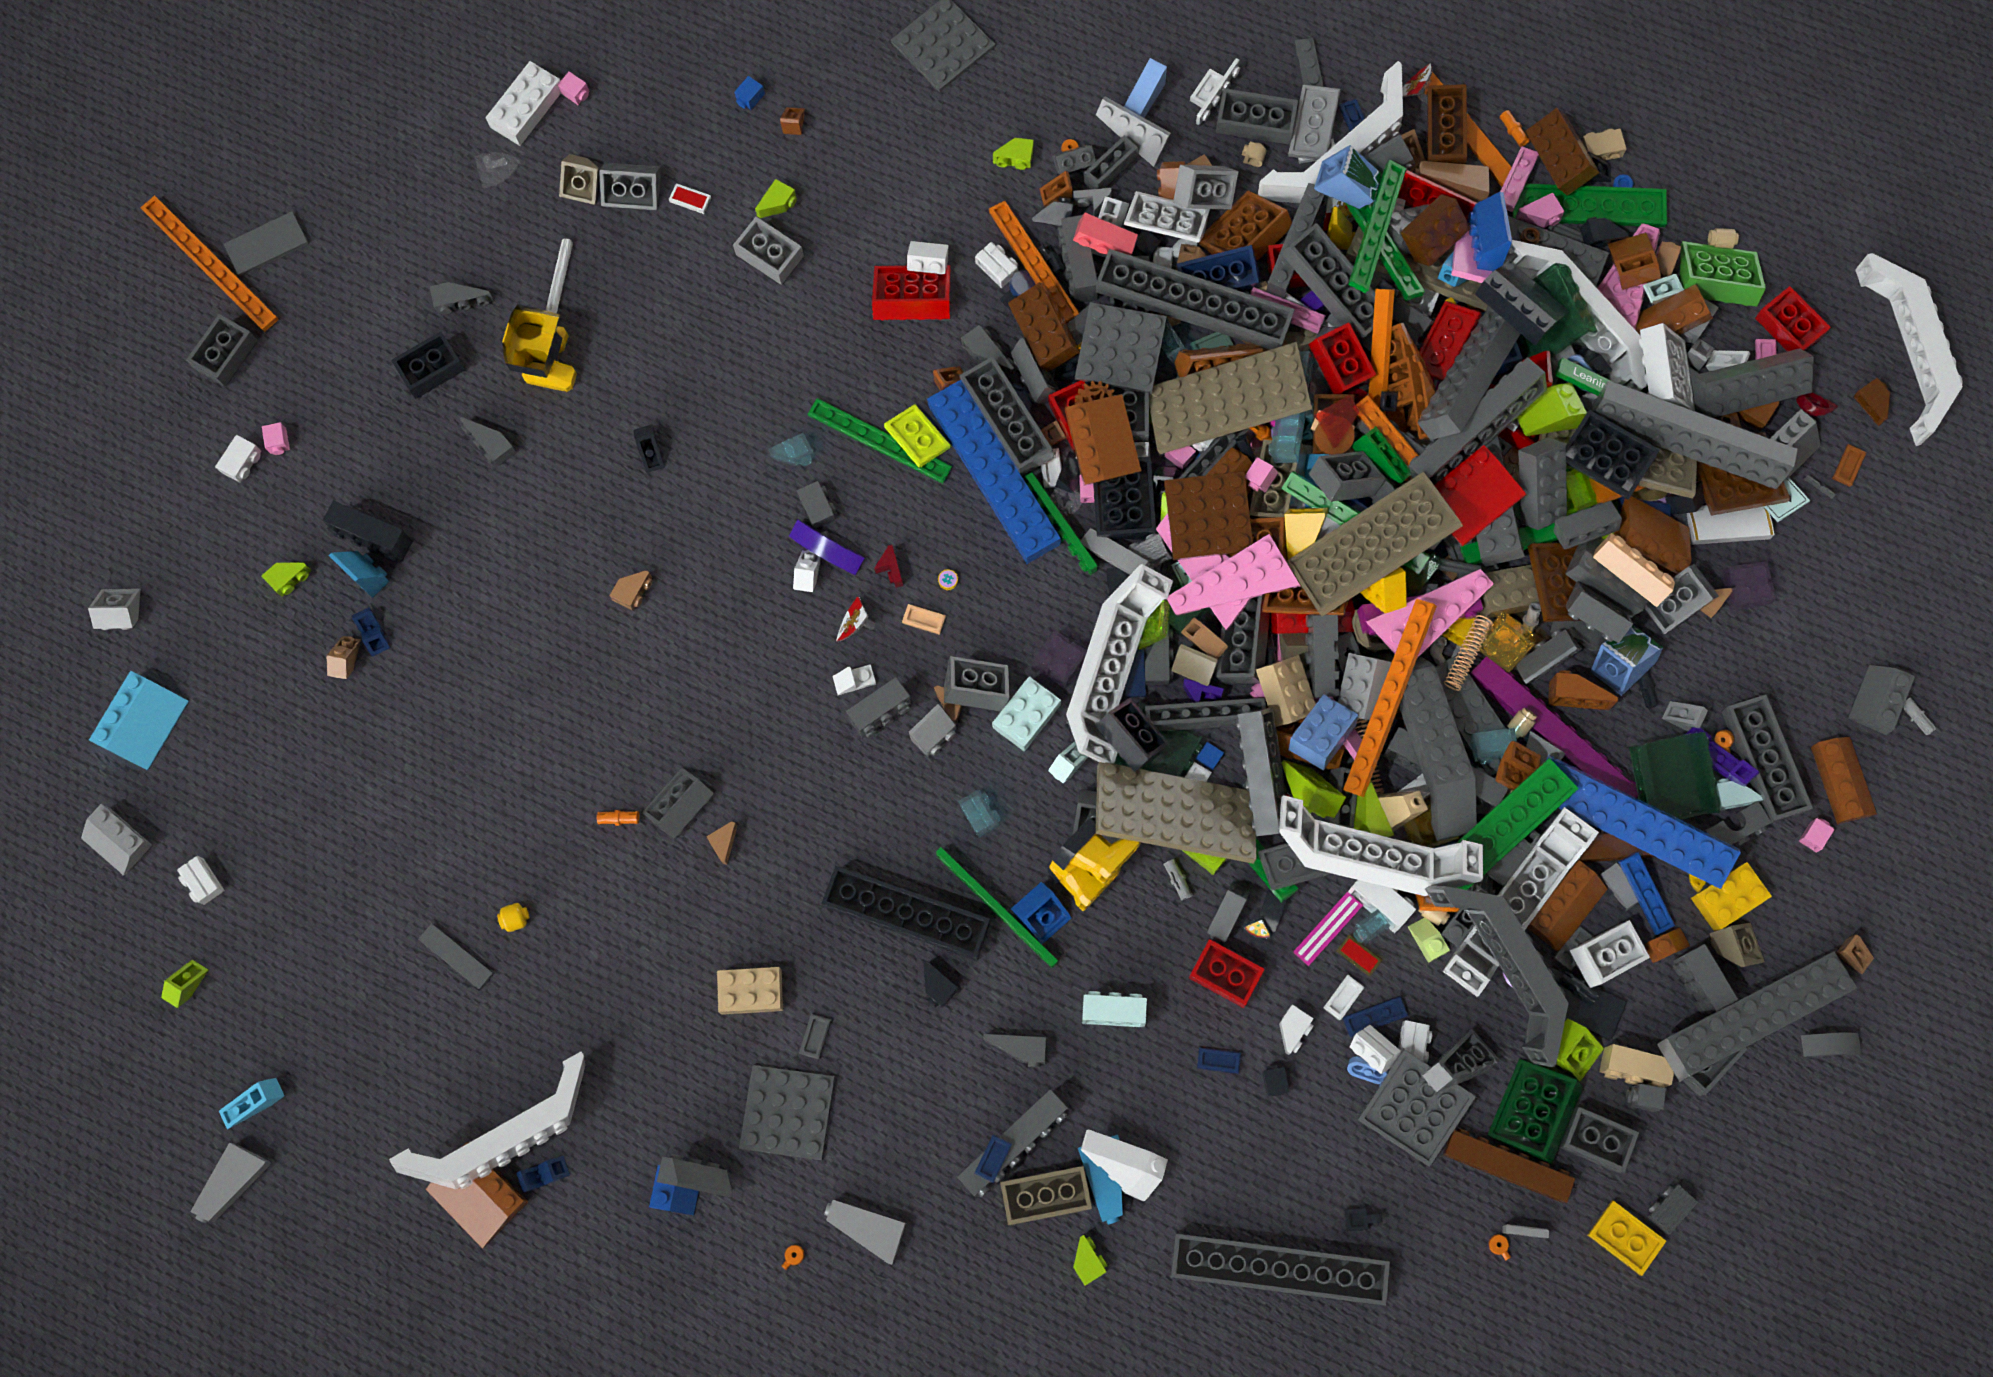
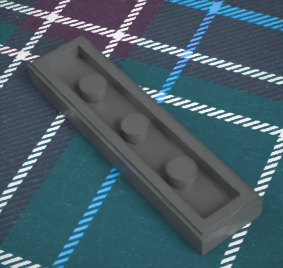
[418,923,493,990]

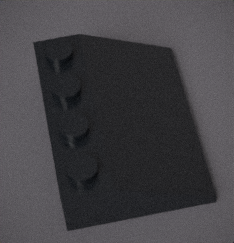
[1475,261,1570,346]
[1566,410,1660,500]
[1093,457,1156,540]

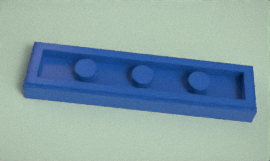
[1618,852,1675,935]

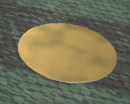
[1632,488,1667,501]

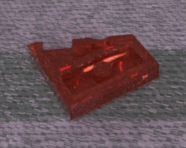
[1314,395,1360,449]

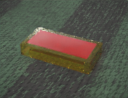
[1336,935,1382,977]

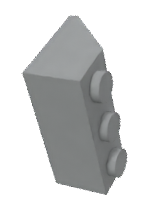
[81,804,152,876]

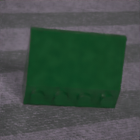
[1487,1059,1583,1164]

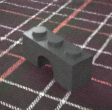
[1704,802,1772,845]

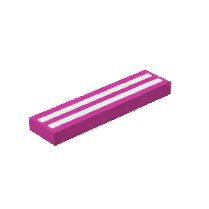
[1293,892,1363,966]

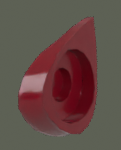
[1796,392,1838,416]

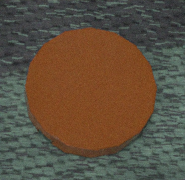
[1314,416,1354,455]

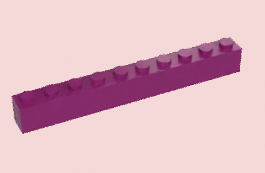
[1470,656,1641,798]

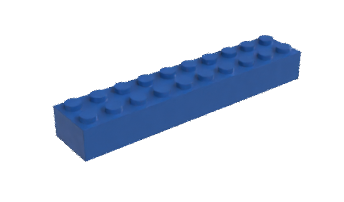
[927,380,1061,564]
[1546,755,1741,889]

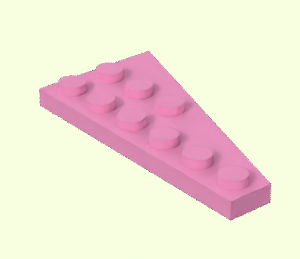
[1597,224,1660,329]
[1156,513,1252,631]
[1167,534,1301,615]
[1366,569,1494,658]

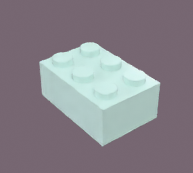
[992,677,1061,752]
[1082,991,1147,1027]

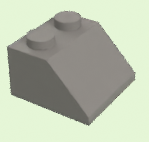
[88,589,141,630]
[909,704,956,757]

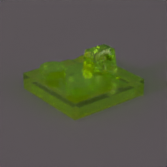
[1137,600,1170,650]

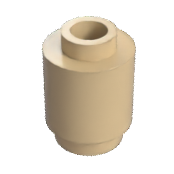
[1708,228,1739,248]
[1507,707,1537,738]
[1418,909,1450,926]

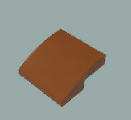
[1495,741,1541,790]

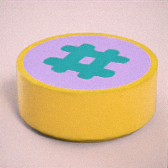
[938,570,958,590]

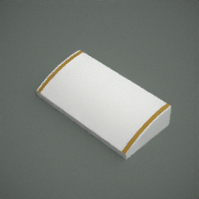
[1687,505,1774,545]

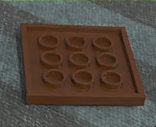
[1696,432,1790,516]
[1164,472,1253,560]
[1527,543,1582,622]

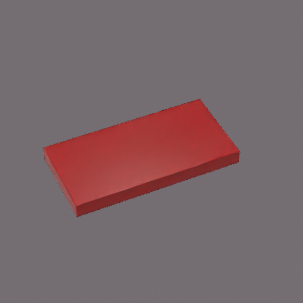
[1419,301,1482,382]

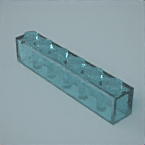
[1268,351,1314,463]

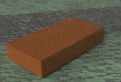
[1832,444,1866,487]

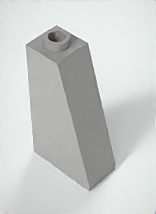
[190,1143,271,1223]
[824,1200,906,1265]

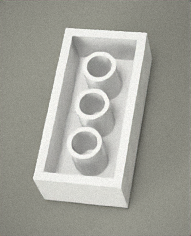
[486,61,561,146]

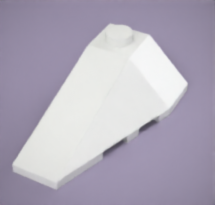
[1081,1130,1168,1201]

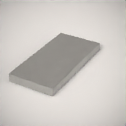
[1288,85,1340,160]

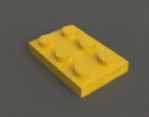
[1588,1201,1666,1276]

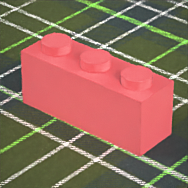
[1073,213,1138,256]

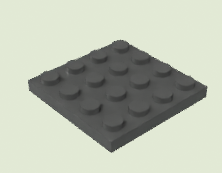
[891,0,995,92]
[1075,302,1167,394]
[1357,1049,1476,1167]
[739,1065,835,1160]

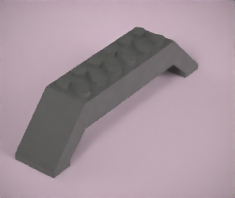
[1372,652,1477,841]
[1425,886,1568,1067]

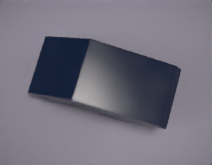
[352,607,390,657]
[516,1156,570,1193]

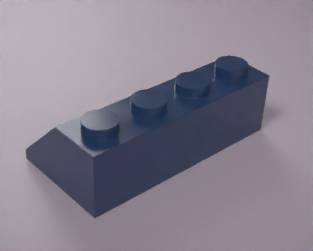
[1177,245,1262,292]

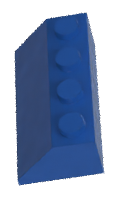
[1467,192,1512,272]

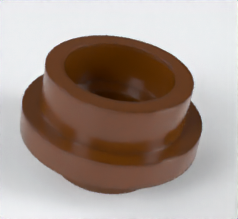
[1520,227,1540,245]

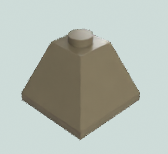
[559,154,599,205]
[1709,923,1765,967]

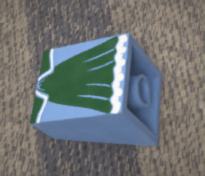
[1314,145,1381,209]
[1590,625,1663,696]

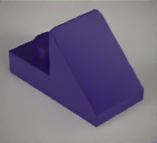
[1183,679,1223,703]

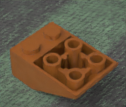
[1608,232,1661,290]

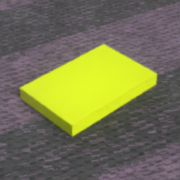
[884,404,950,468]

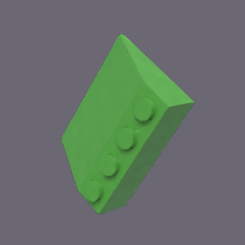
[1679,241,1766,307]

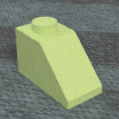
[1408,918,1450,963]

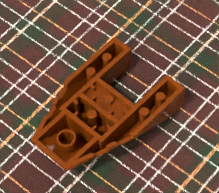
[1386,323,1438,439]

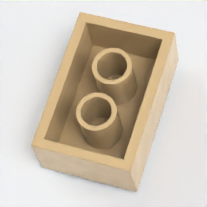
[1256,655,1316,727]
[717,967,783,1015]
[1599,1044,1674,1088]

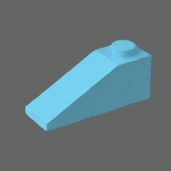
[219,1078,284,1129]

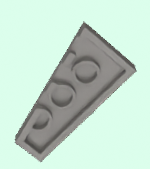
[1096,97,1171,167]

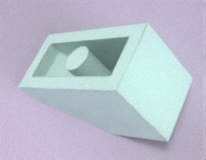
[1643,274,1684,304]
[1048,742,1088,783]
[1712,778,1763,811]

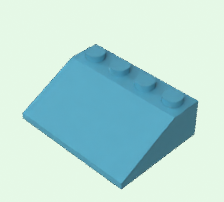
[89,671,189,770]

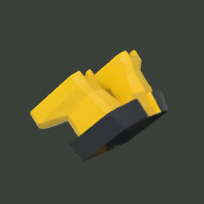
[502,304,577,392]
[1048,818,1141,911]

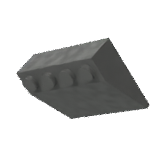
[1565,537,1647,618]

